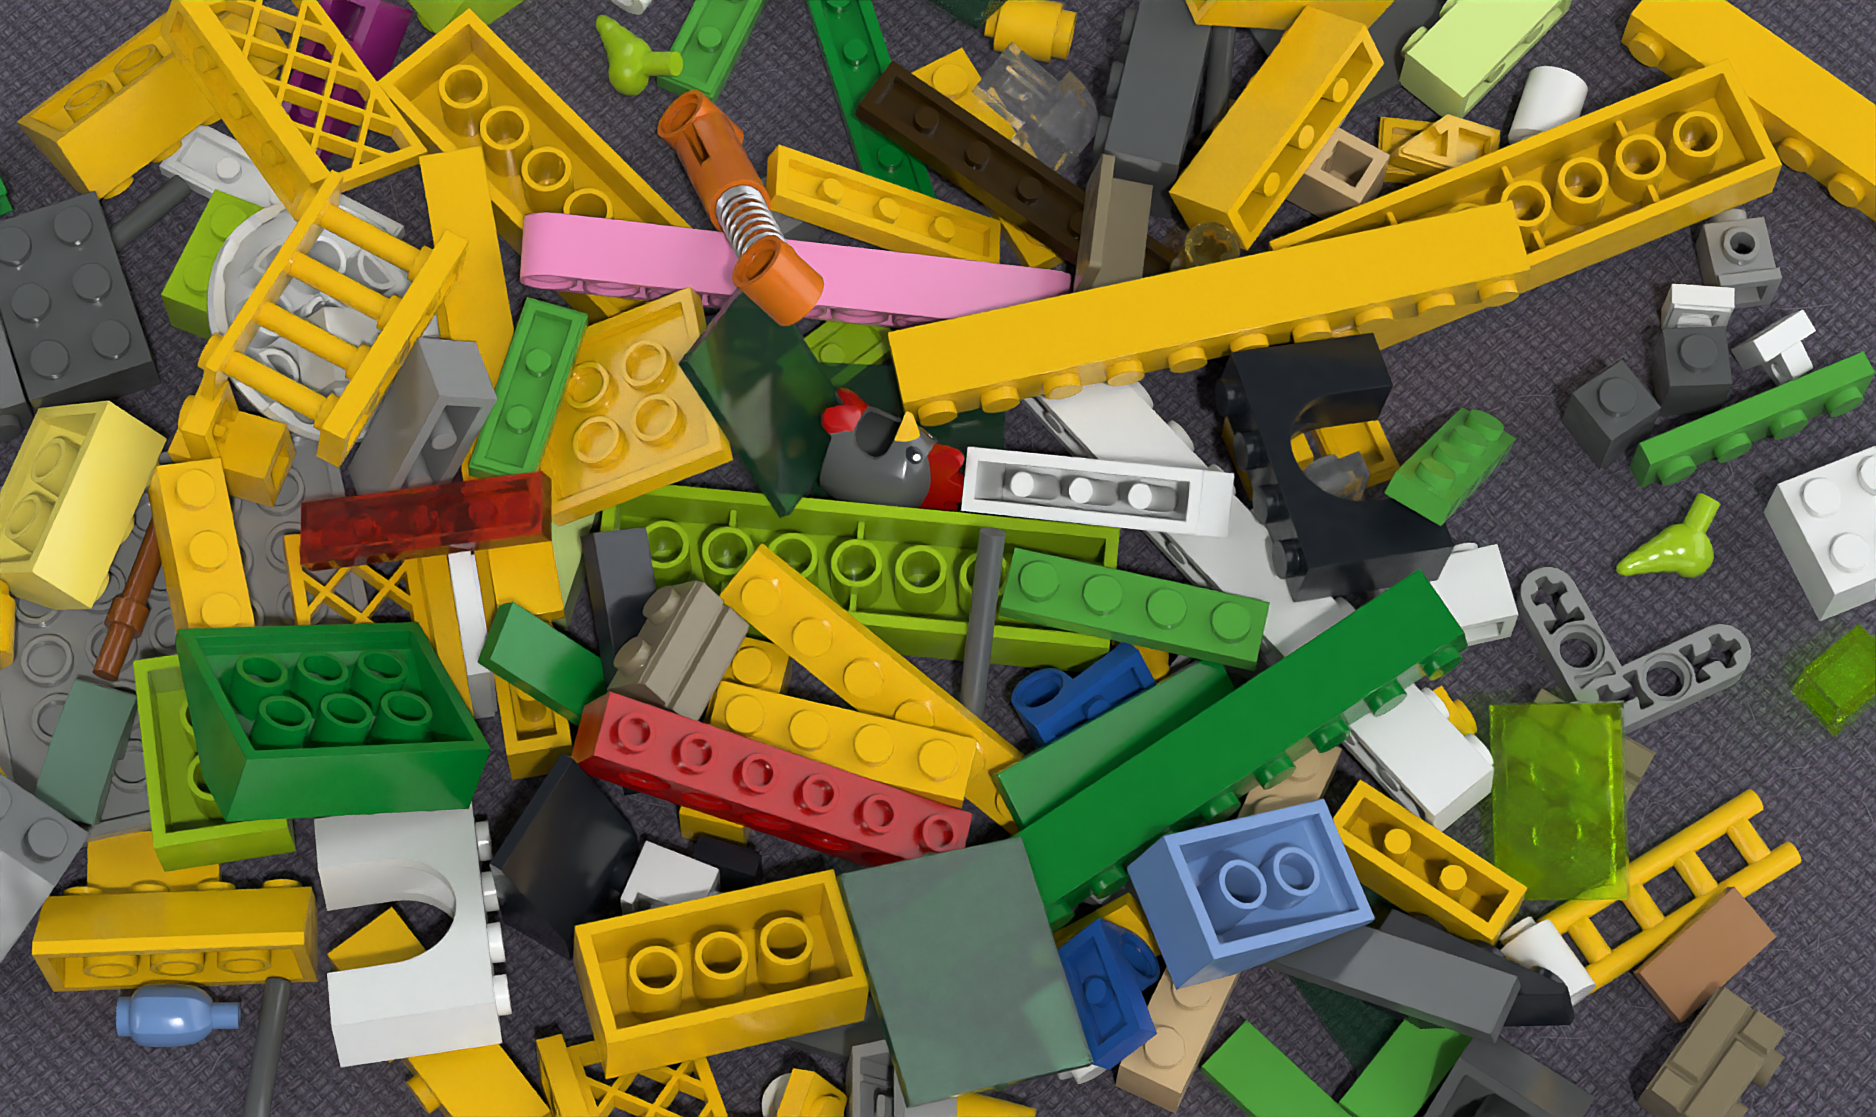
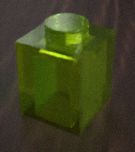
[1791,624,1876,737]

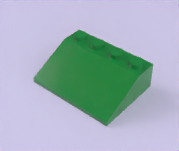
[175,622,491,822]

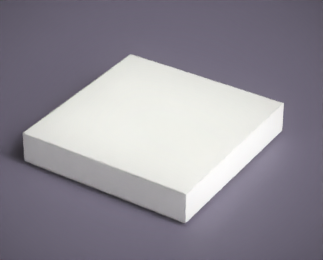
[448,551,498,719]

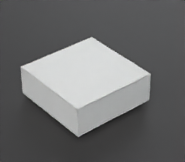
[1661,284,1735,329]

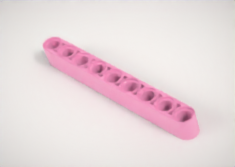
[520,212,1073,329]

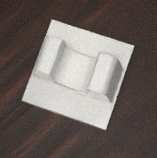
[1731,310,1816,386]

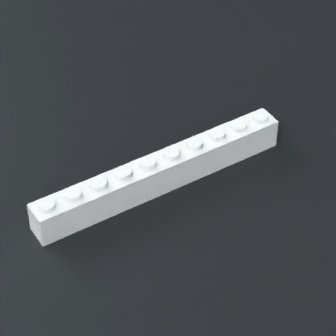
[1020,381,1494,832]

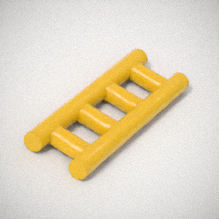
[1536,789,1802,996]

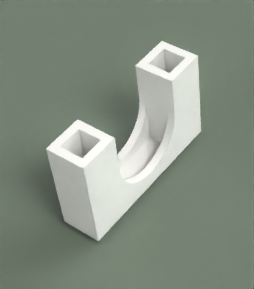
[314,801,512,1067]

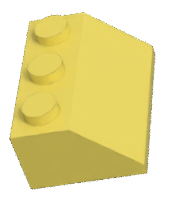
[0,401,167,610]

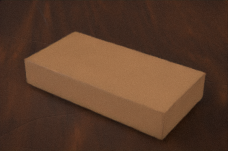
[1633,887,1776,1023]

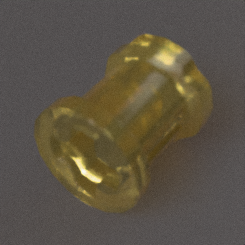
[1170,222,1240,272]

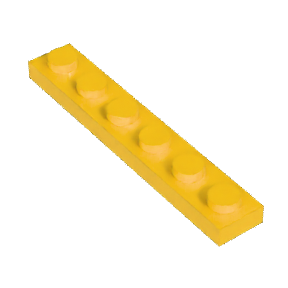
[719,543,1025,836]

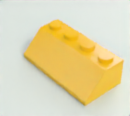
[17,0,287,200]
[32,879,318,992]

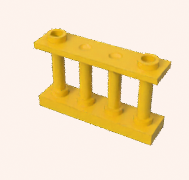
[198,170,469,468]

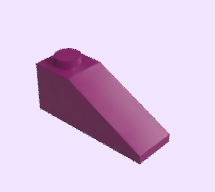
[281,0,413,165]

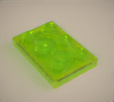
[1489,701,1630,901]

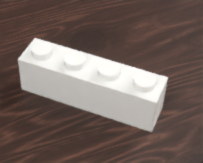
[961,447,1234,538]

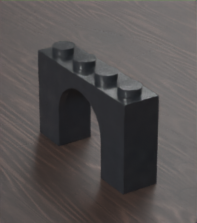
[1214,333,1454,602]

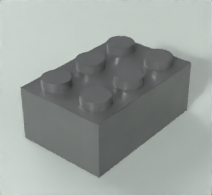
[1090,0,1213,219]
[0,191,161,413]

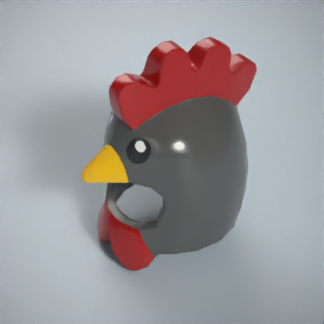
[819,387,965,512]

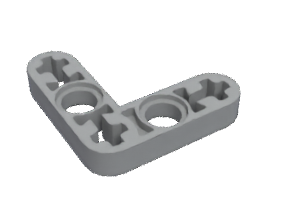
[1516,567,1751,735]

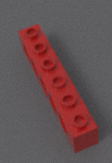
[571,692,973,887]

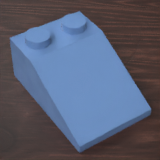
[1127,799,1375,990]

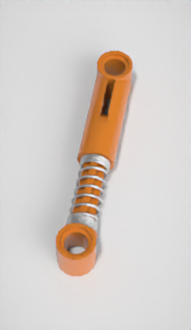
[657,89,824,326]

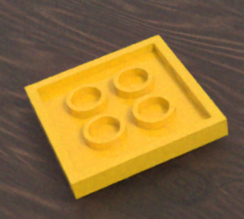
[539,286,733,527]

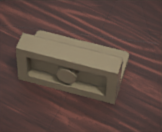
[1073,154,1153,293]

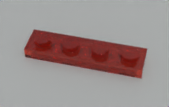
[300,471,552,572]

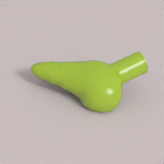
[595,15,683,96]
[1616,493,1721,578]

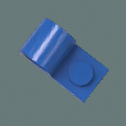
[1011,642,1155,749]
[1051,918,1161,1070]

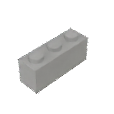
[348,338,497,526]

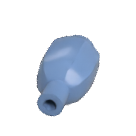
[116,984,241,1047]

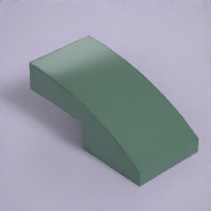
[34,679,138,825]

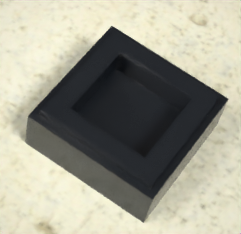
[692,836,763,890]

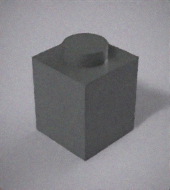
[1650,326,1732,416]
[1561,360,1661,470]

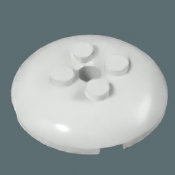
[207,202,440,442]

